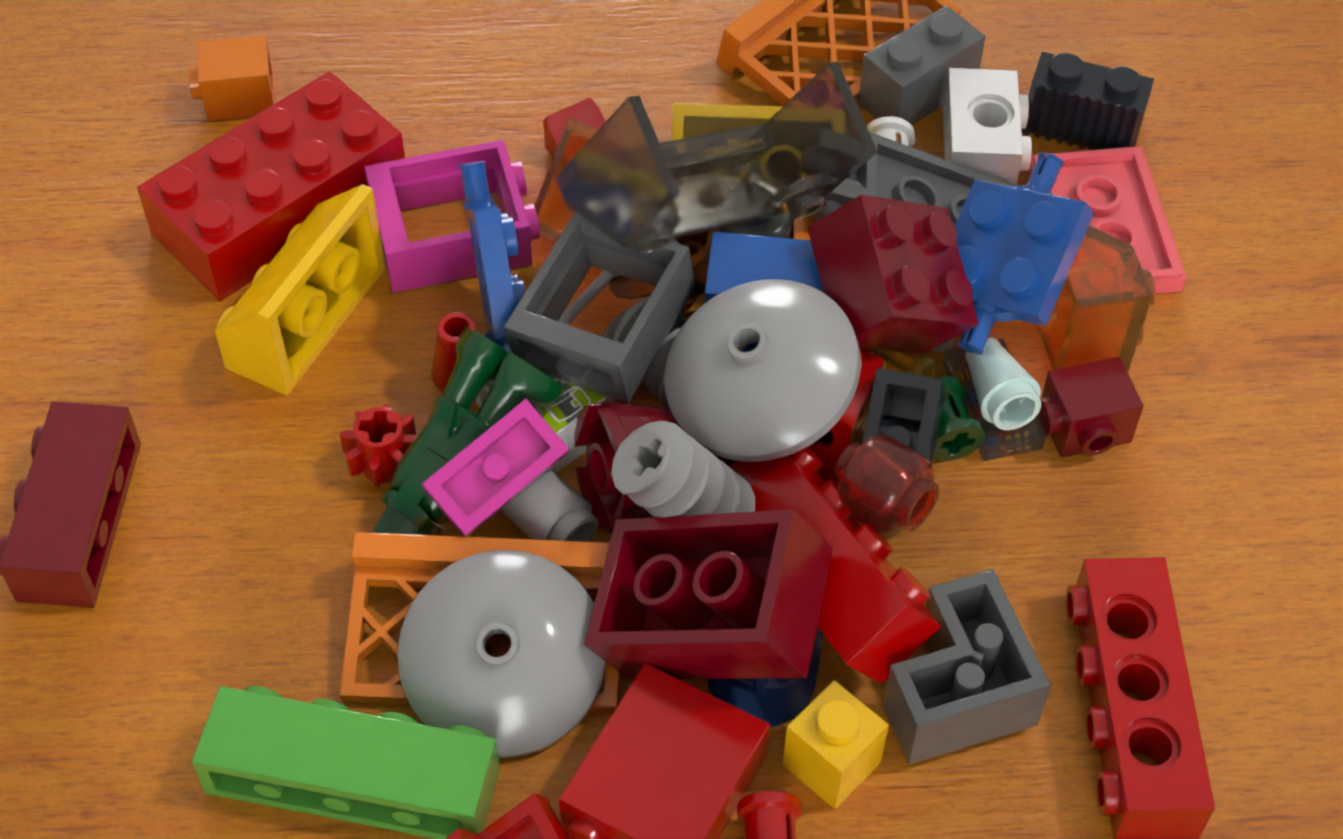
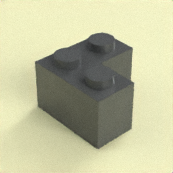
[882,569,1051,765]

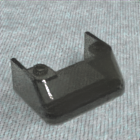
[556,62,878,253]

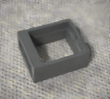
[504,211,695,403]

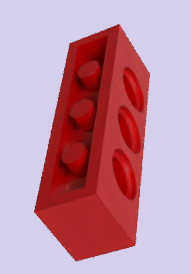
[1066,557,1215,839]

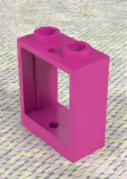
[364,140,540,293]

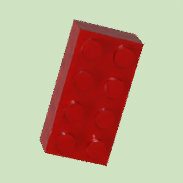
[137,71,405,302]

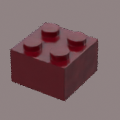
[807,194,979,354]

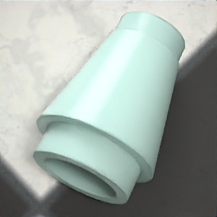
[965,338,1041,430]

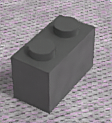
[858,5,986,135]

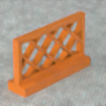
[716,0,961,109]
[340,532,619,713]

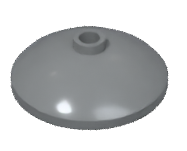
[664,279,861,462]
[398,550,606,759]

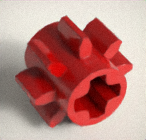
[339,404,417,487]

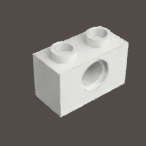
[942,68,1032,185]

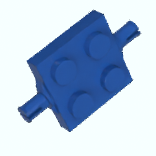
[955,152,1094,355]
[459,161,525,352]

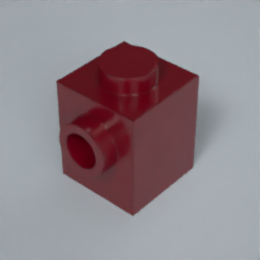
[1036,356,1144,458]

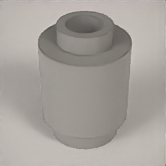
[501,469,599,542]

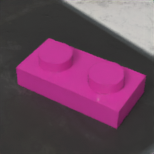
[422,399,569,537]

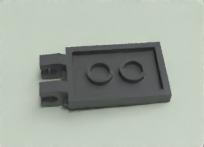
[804,127,1016,225]

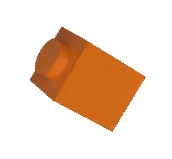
[188,35,275,122]

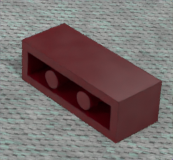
[0,401,141,608]

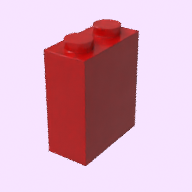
[559,663,770,839]

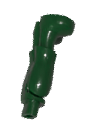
[372,327,566,536]

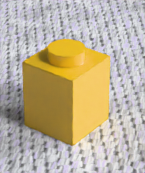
[782,680,889,809]

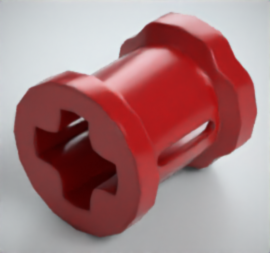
[737,791,802,839]

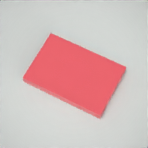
[1027,146,1186,302]

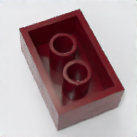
[584,509,833,679]

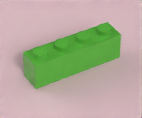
[192,686,500,839]

